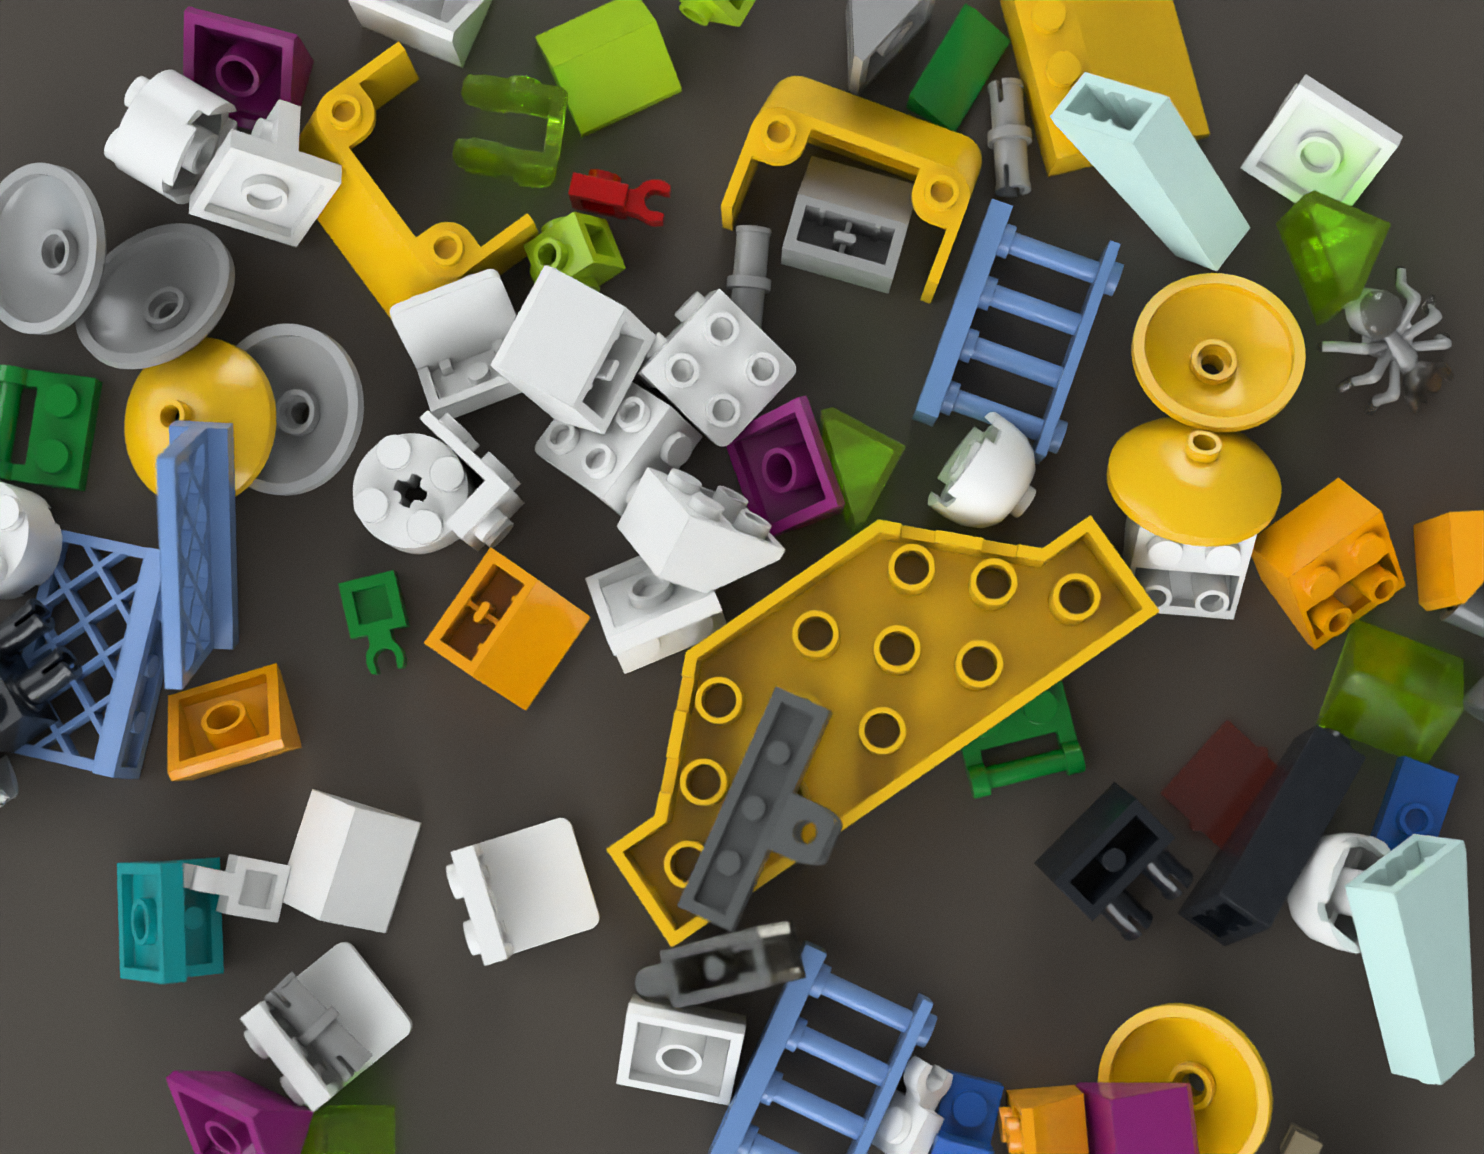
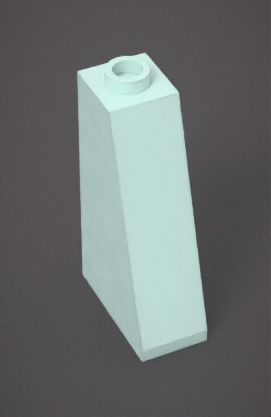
[1050,72,1251,271]
[1345,834,1475,1085]

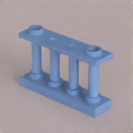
[912,199,1124,464]
[708,939,937,1154]

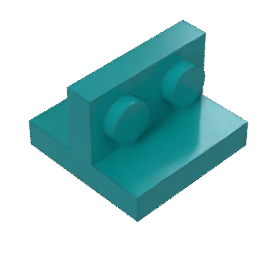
[117,857,224,984]

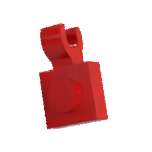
[568,169,672,227]

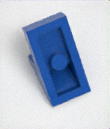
[928,1069,1004,1154]

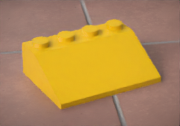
[1000,0,1210,177]

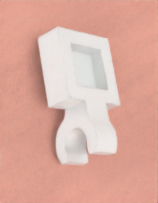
[183,854,291,923]
[872,1055,953,1154]

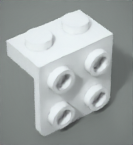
[390,269,522,420]
[636,288,796,446]
[535,382,703,517]
[419,410,524,552]
[446,818,600,966]
[240,942,413,1112]

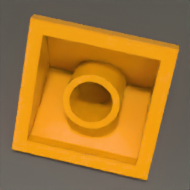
[1413,510,1484,611]
[167,663,302,781]

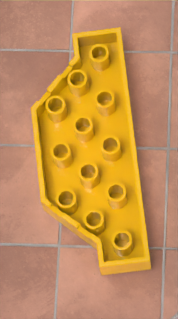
[606,515,1160,948]

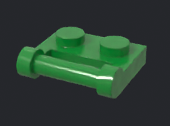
[0,364,103,492]
[960,679,1085,799]

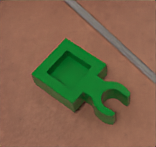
[338,570,410,675]

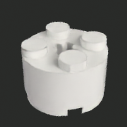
[104,70,237,204]
[353,433,476,555]
[0,481,62,600]

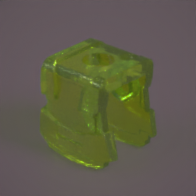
[452,74,568,187]

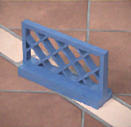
[156,420,239,690]
[12,530,164,780]

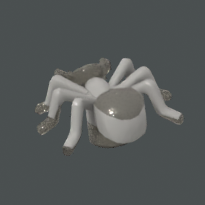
[1316,266,1454,416]

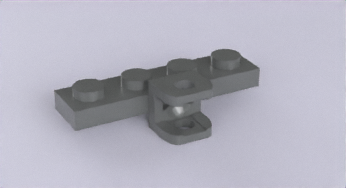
[677,687,843,931]

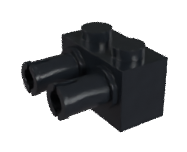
[0,598,83,752]
[1034,782,1194,941]

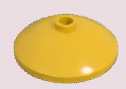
[1131,273,1306,433]
[124,337,276,497]
[1106,417,1282,546]
[1098,1003,1273,1154]

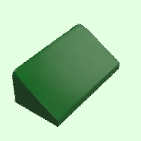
[906,3,1011,132]

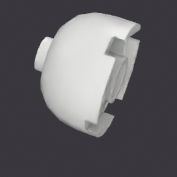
[928,412,1036,528]
[1287,833,1391,953]

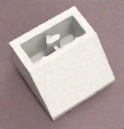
[490,265,656,435]
[617,467,785,594]
[1123,516,1257,620]

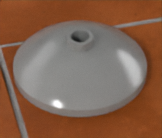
[0,162,107,335]
[75,223,235,369]
[237,323,364,496]

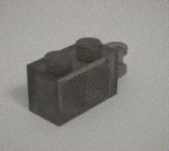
[635,920,806,1009]

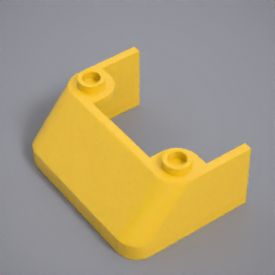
[299,41,539,320]
[721,76,982,304]

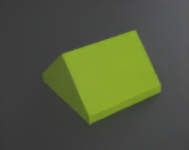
[535,0,682,138]

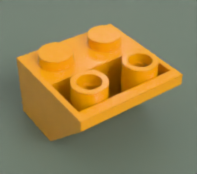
[1251,477,1406,650]
[424,547,591,711]
[998,1085,1089,1154]

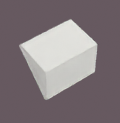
[348,0,492,68]
[283,789,422,933]
[616,994,746,1106]

